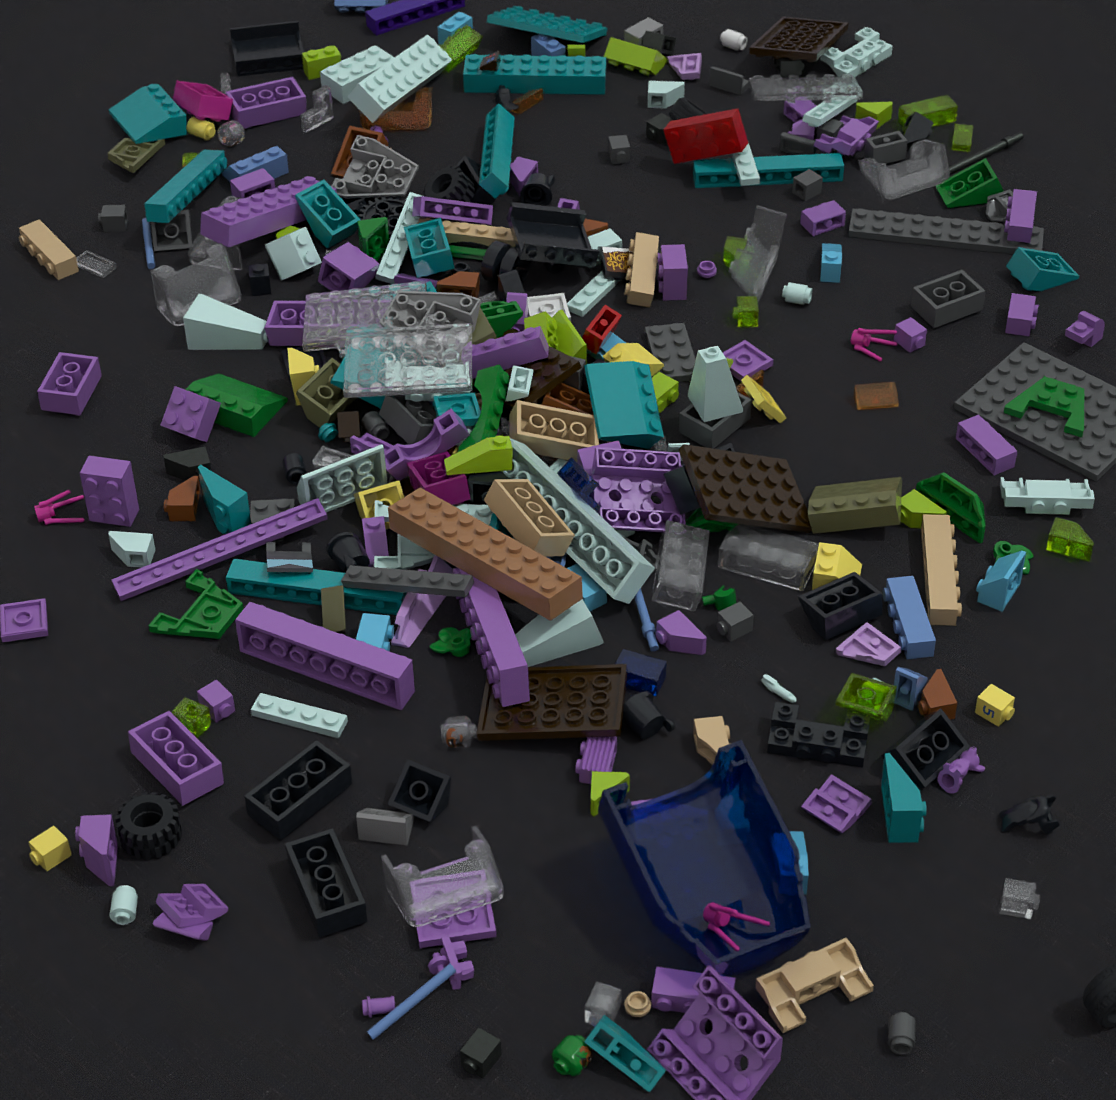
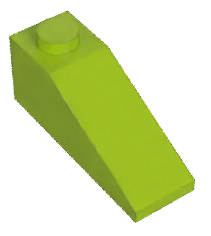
[444,435,513,475]

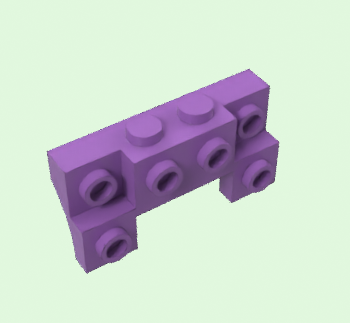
[814,115,879,155]

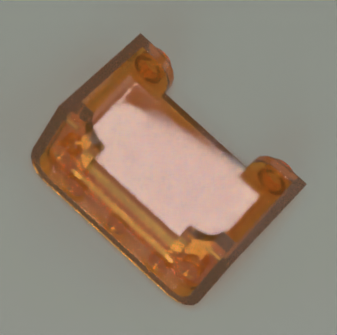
[360,87,433,130]

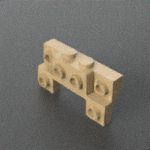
[756,938,874,1033]

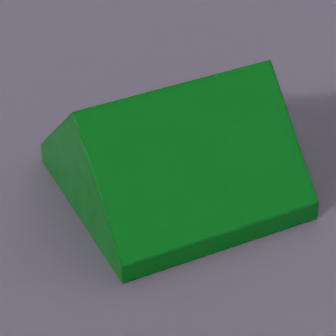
[357,217,389,261]

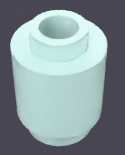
[782,282,812,305]
[109,885,138,925]

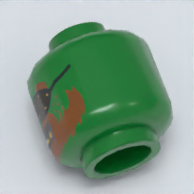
[552,1035,592,1076]

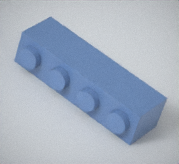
[882,576,936,659]

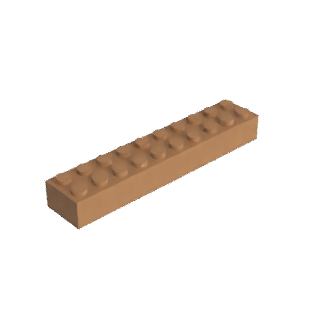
[388,488,583,621]

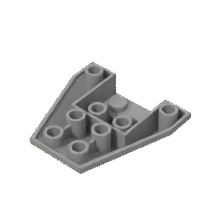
[331,135,419,199]
[379,291,481,365]

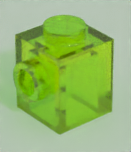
[733,296,759,327]
[171,697,211,739]

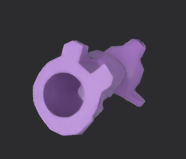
[938,747,985,793]

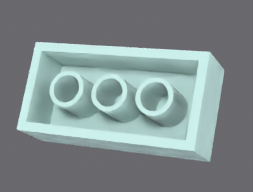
[320,45,395,104]

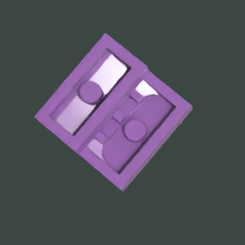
[801,774,872,834]
[156,884,228,927]

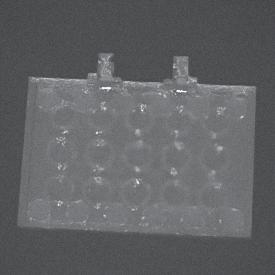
[749,74,863,103]
[302,281,427,357]
[343,314,473,398]

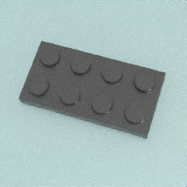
[645,323,696,382]

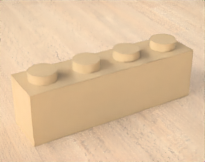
[19,219,79,280]
[624,232,659,307]

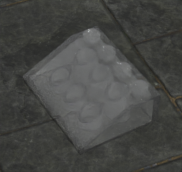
[718,524,819,591]

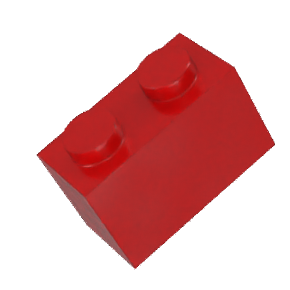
[582,305,622,354]

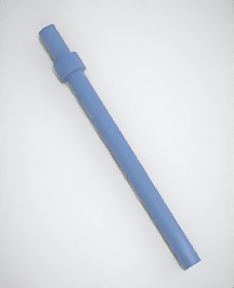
[634,588,659,651]

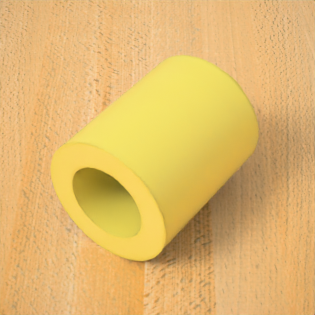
[187,116,216,140]

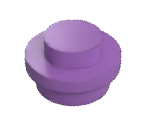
[697,261,717,278]

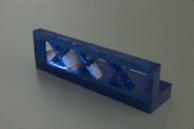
[557,457,601,512]

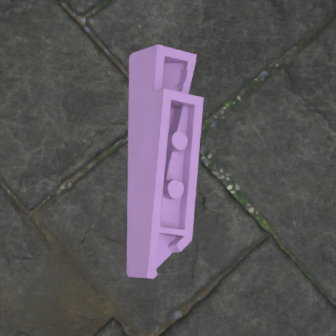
[391,555,453,648]

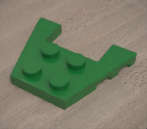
[1003,376,1084,438]
[148,569,243,639]

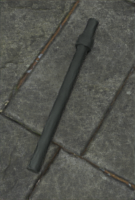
[937,132,1023,179]

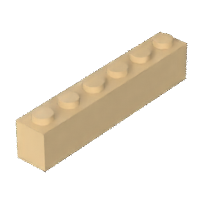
[921,514,962,626]

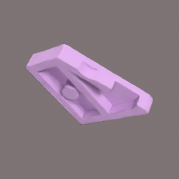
[668,53,702,80]
[836,622,901,666]

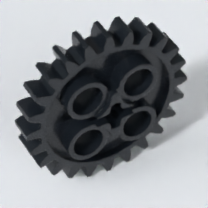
[358,196,406,241]

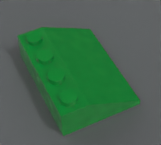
[185,374,288,437]

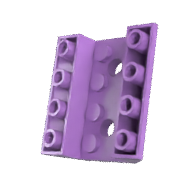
[591,447,686,534]
[647,966,783,1100]

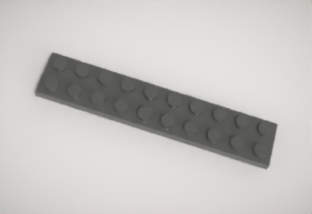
[848,208,1044,254]

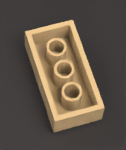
[509,400,599,462]
[484,479,575,557]

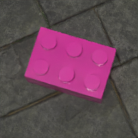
[173,81,233,122]

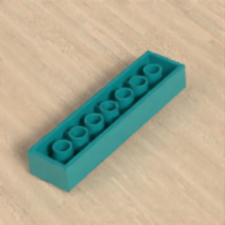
[463,54,606,95]

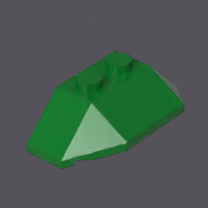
[480,301,523,338]
[916,472,986,544]

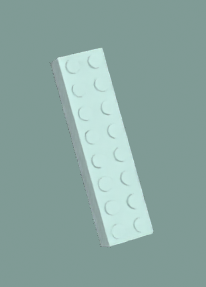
[347,35,452,123]

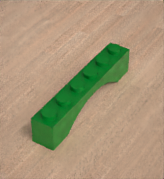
[457,364,510,476]

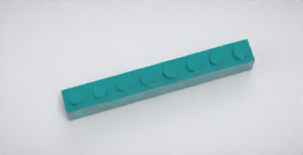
[479,104,515,199]
[144,150,227,223]
[693,153,844,188]
[226,559,407,615]

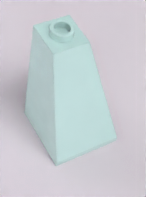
[183,294,269,350]
[688,346,743,422]
[515,599,604,667]

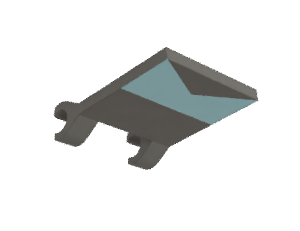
[266,542,313,572]

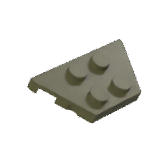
[108,138,165,173]

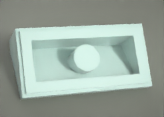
[506,365,534,401]

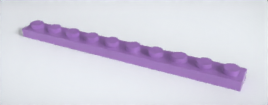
[112,498,327,601]

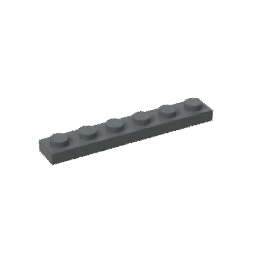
[341,565,474,597]

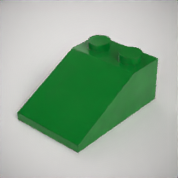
[935,158,1004,208]

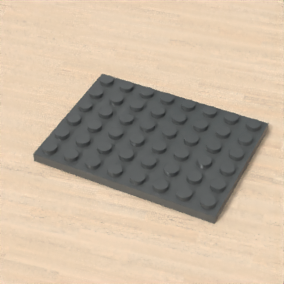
[954,342,1116,481]

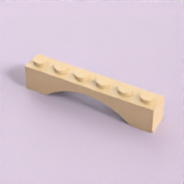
[417,218,516,247]
[693,716,753,846]

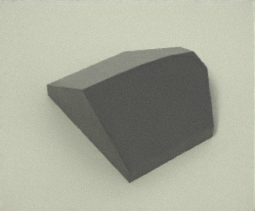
[986,190,1013,222]

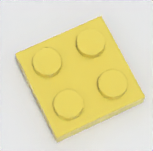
[741,375,786,424]

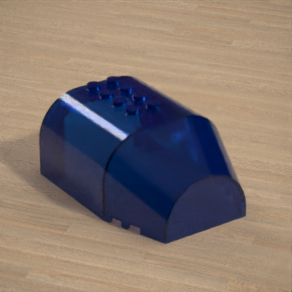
[598,740,811,976]

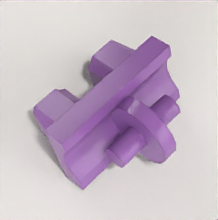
[428,936,474,990]

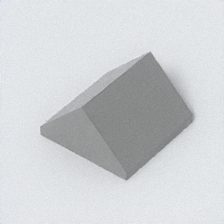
[356,808,415,845]

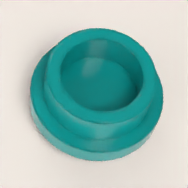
[318,423,338,442]

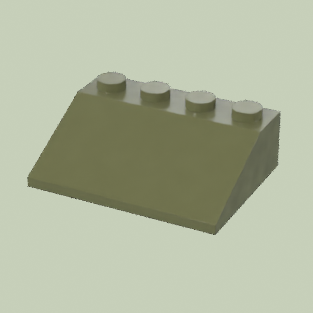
[808,477,902,534]

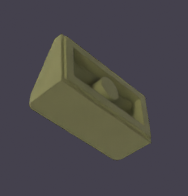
[321,585,346,633]

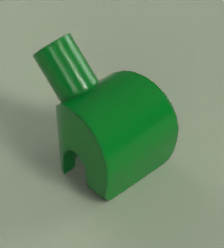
[702,585,736,611]

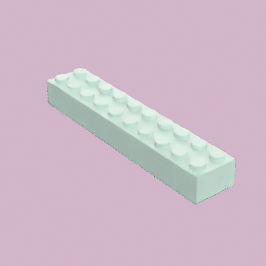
[502,438,655,604]

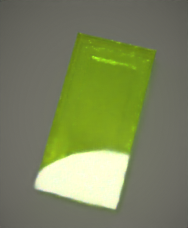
[952,124,973,151]

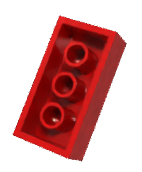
[663,109,748,164]

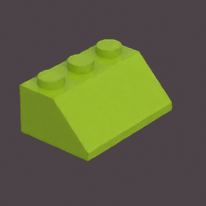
[604,37,668,76]
[553,310,587,364]

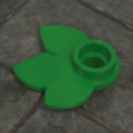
[993,541,1034,575]
[429,627,472,657]

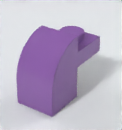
[1065,311,1105,347]

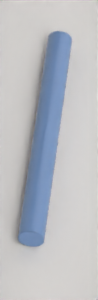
[142,218,155,269]
[367,964,457,1040]

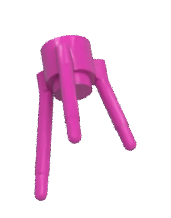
[851,328,897,361]
[34,490,84,525]
[703,902,770,952]

